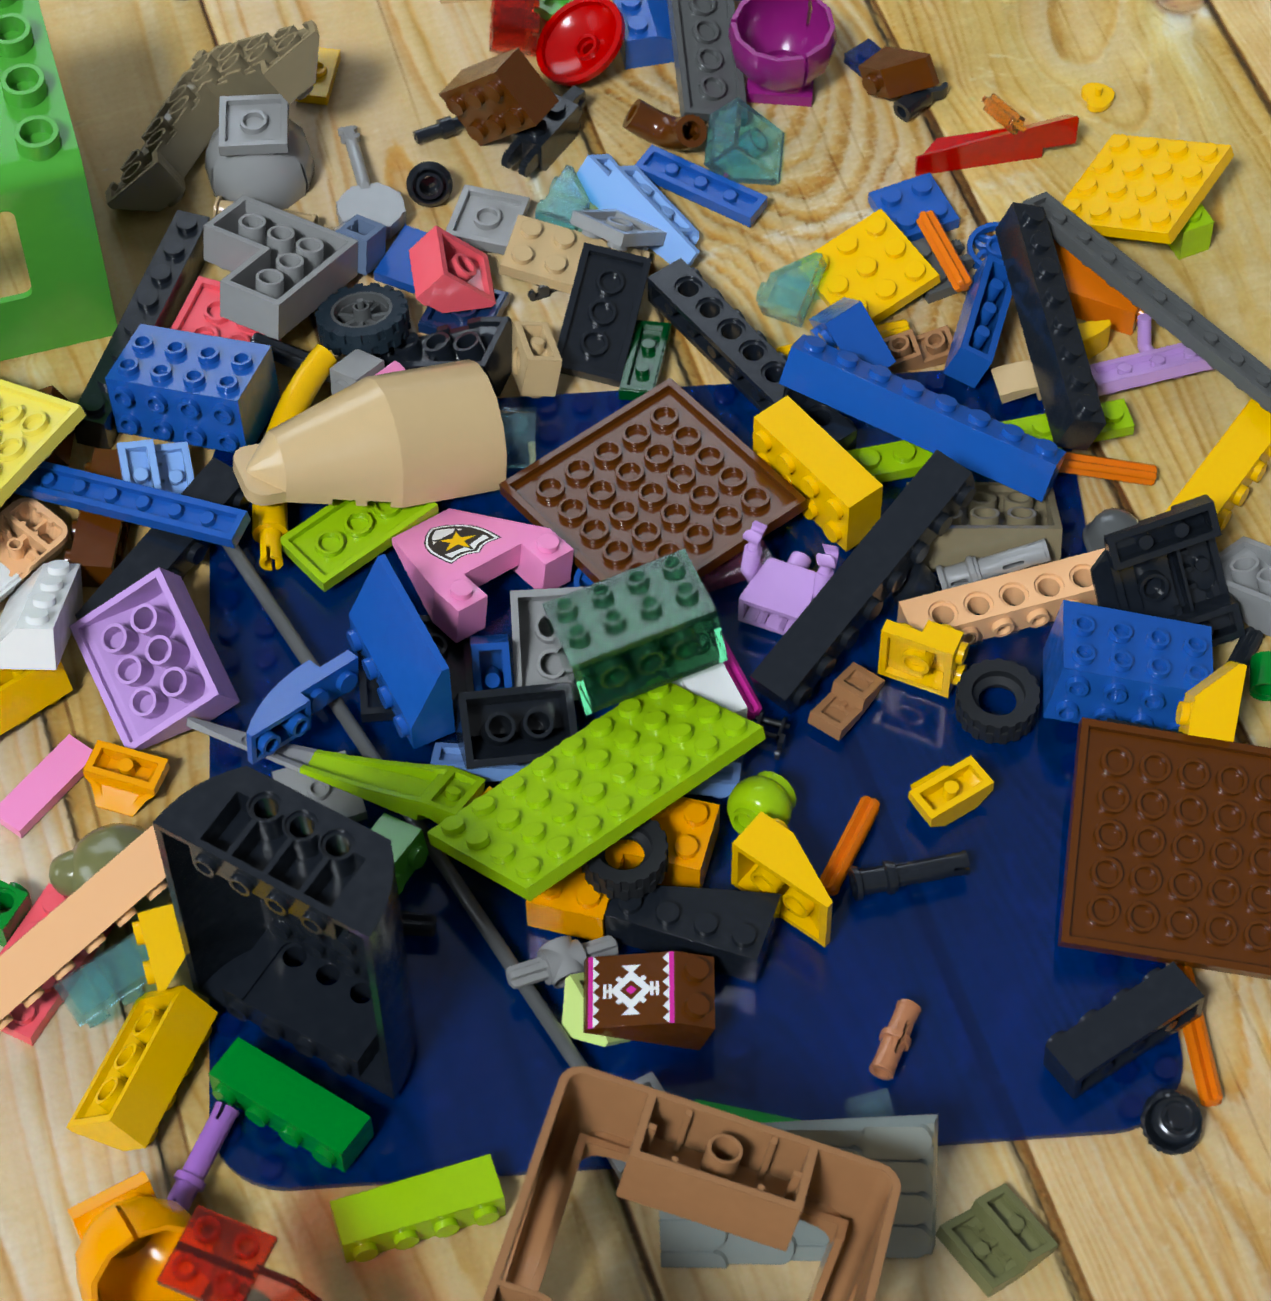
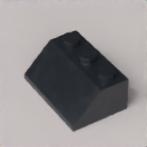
[453,682,578,770]

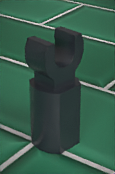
[893,82,948,123]

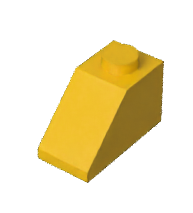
[1175,661,1247,742]

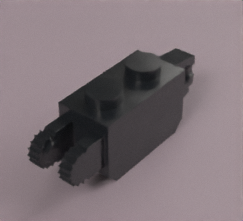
[501,85,586,177]

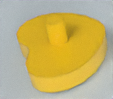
[1081,83,1115,113]

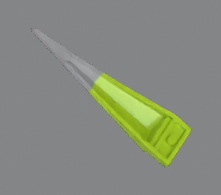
[186,717,486,824]

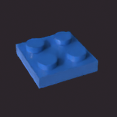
[868,172,960,242]

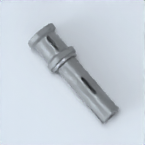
[935,538,1051,590]

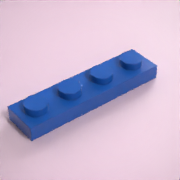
[635,145,768,227]

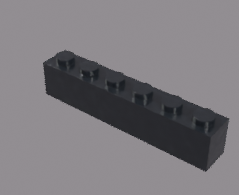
[75,457,251,621]

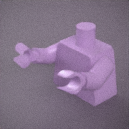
[738,520,839,635]

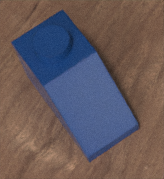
[470,633,512,691]

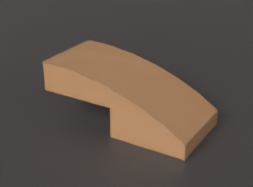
[807,662,885,741]

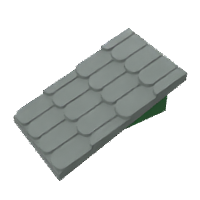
[659,1099,938,1268]

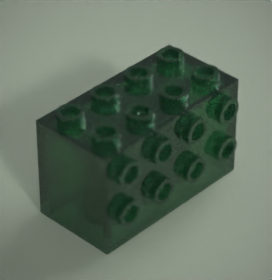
[542,548,728,715]

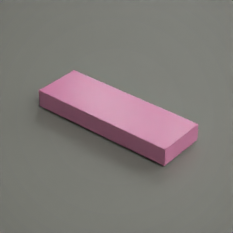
[0,734,92,839]

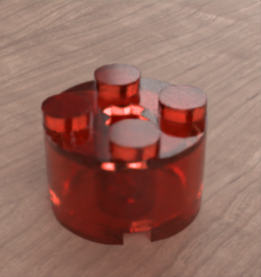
[489,0,540,56]

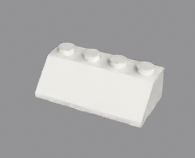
[0,560,84,670]

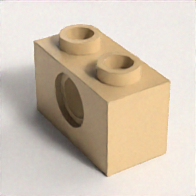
[512,321,563,398]

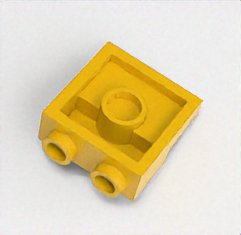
[877,619,970,698]

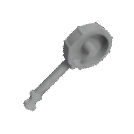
[336,125,406,239]

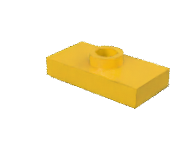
[295,47,341,105]

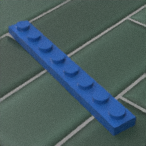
[13,461,251,549]

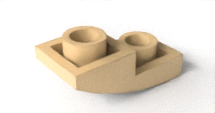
[991,360,1042,404]

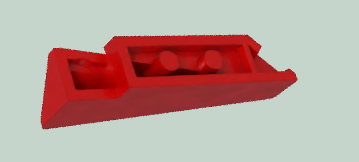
[915,115,1079,176]

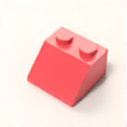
[409,226,496,313]

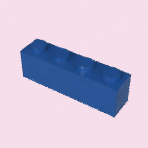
[943,253,1012,388]

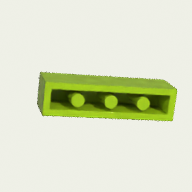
[329,1154,506,1263]

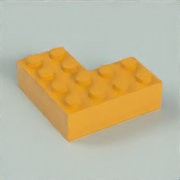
[526,796,720,940]

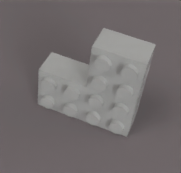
[203,195,358,340]

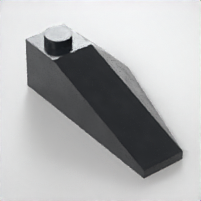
[373,317,512,397]

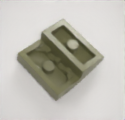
[936,1183,1059,1298]

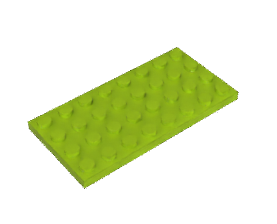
[427,677,766,901]

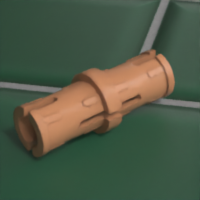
[869,998,922,1080]

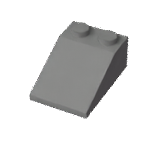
[1219,536,1271,637]
[510,587,591,701]

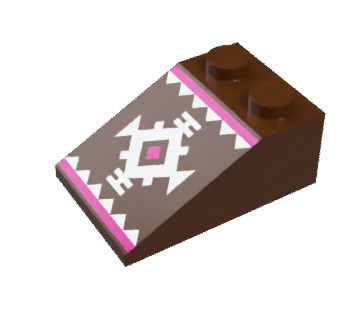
[583,951,715,1051]

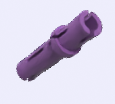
[166,1101,240,1212]

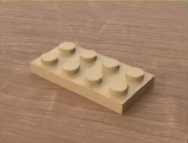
[499,214,650,294]

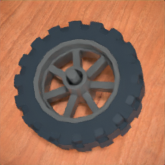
[315,283,411,356]

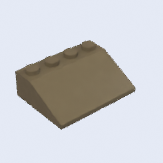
[906,482,1063,572]

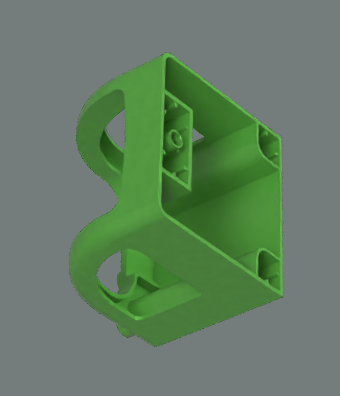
[0,0,117,361]

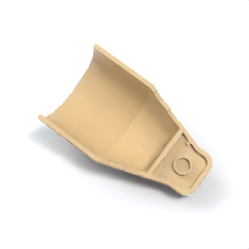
[233,359,507,508]

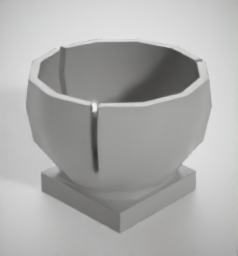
[205,94,315,210]

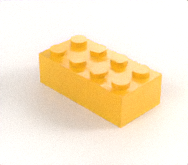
[752,395,883,552]

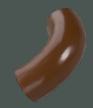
[623,99,707,151]

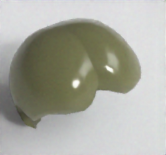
[49,823,171,921]

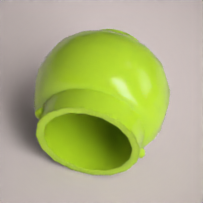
[727,771,797,834]

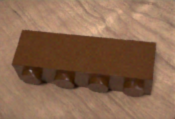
[64,448,131,588]

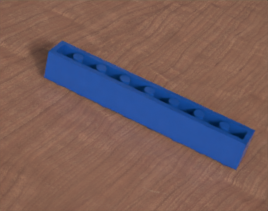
[779,334,1067,502]

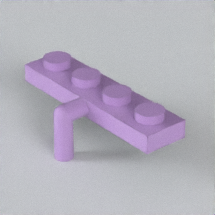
[1090,313,1214,396]

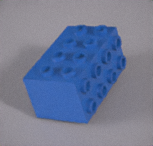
[105,324,281,453]
[1043,600,1214,733]

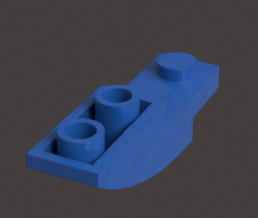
[246,650,359,765]

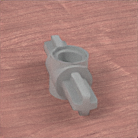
[505,935,619,989]

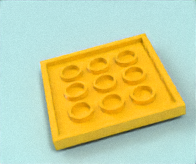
[1061,134,1234,244]

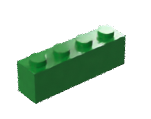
[208,1037,374,1173]

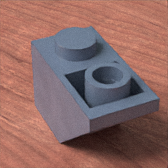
[332,214,386,276]

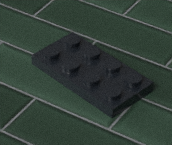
[557,242,652,387]

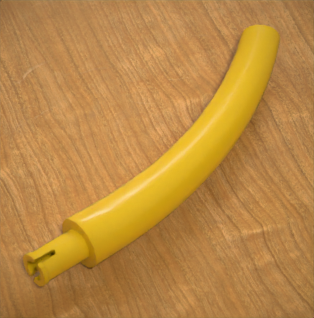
[252,344,337,571]

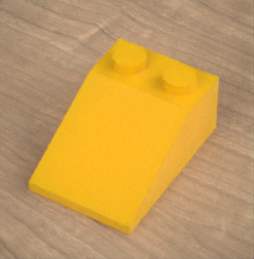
[731,811,833,947]

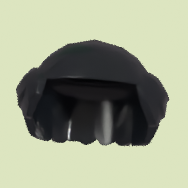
[1140,1088,1202,1155]

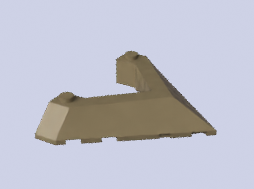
[106,20,320,212]

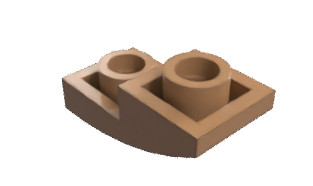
[883,325,953,371]

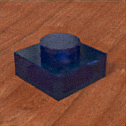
[844,39,882,78]

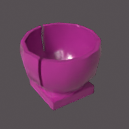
[728,0,837,107]

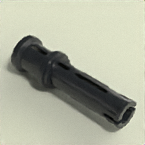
[848,850,970,902]

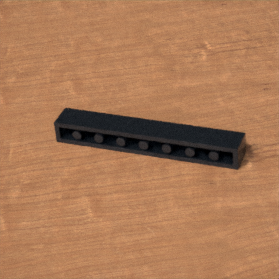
[995,202,1106,451]
[74,210,210,449]
[750,450,976,714]

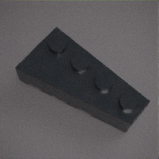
[604,885,781,983]

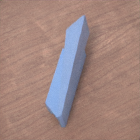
[571,154,700,266]

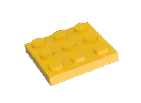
[796,208,941,325]

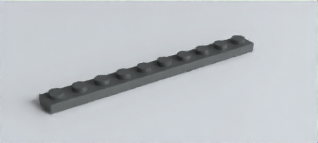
[1023,192,1271,413]

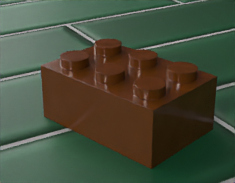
[439,47,559,146]

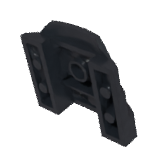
[1090,494,1246,647]

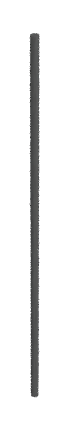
[222,544,589,1068]

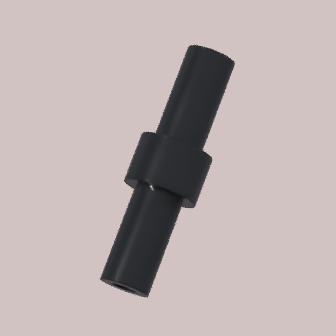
[413,116,465,144]

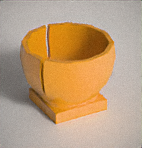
[67,1171,215,1301]

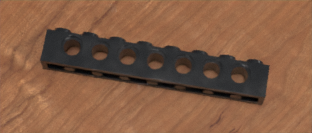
[648,258,857,451]

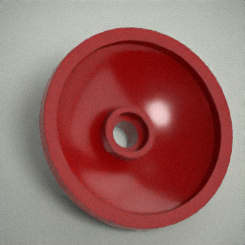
[536,0,625,86]

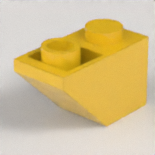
[132,903,185,992]

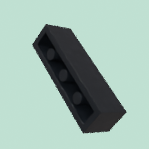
[1043,962,1205,1100]

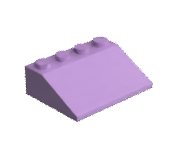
[69,567,240,751]

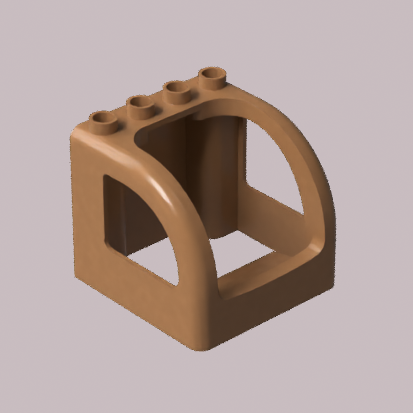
[483,1066,901,1301]

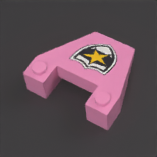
[392,508,574,643]

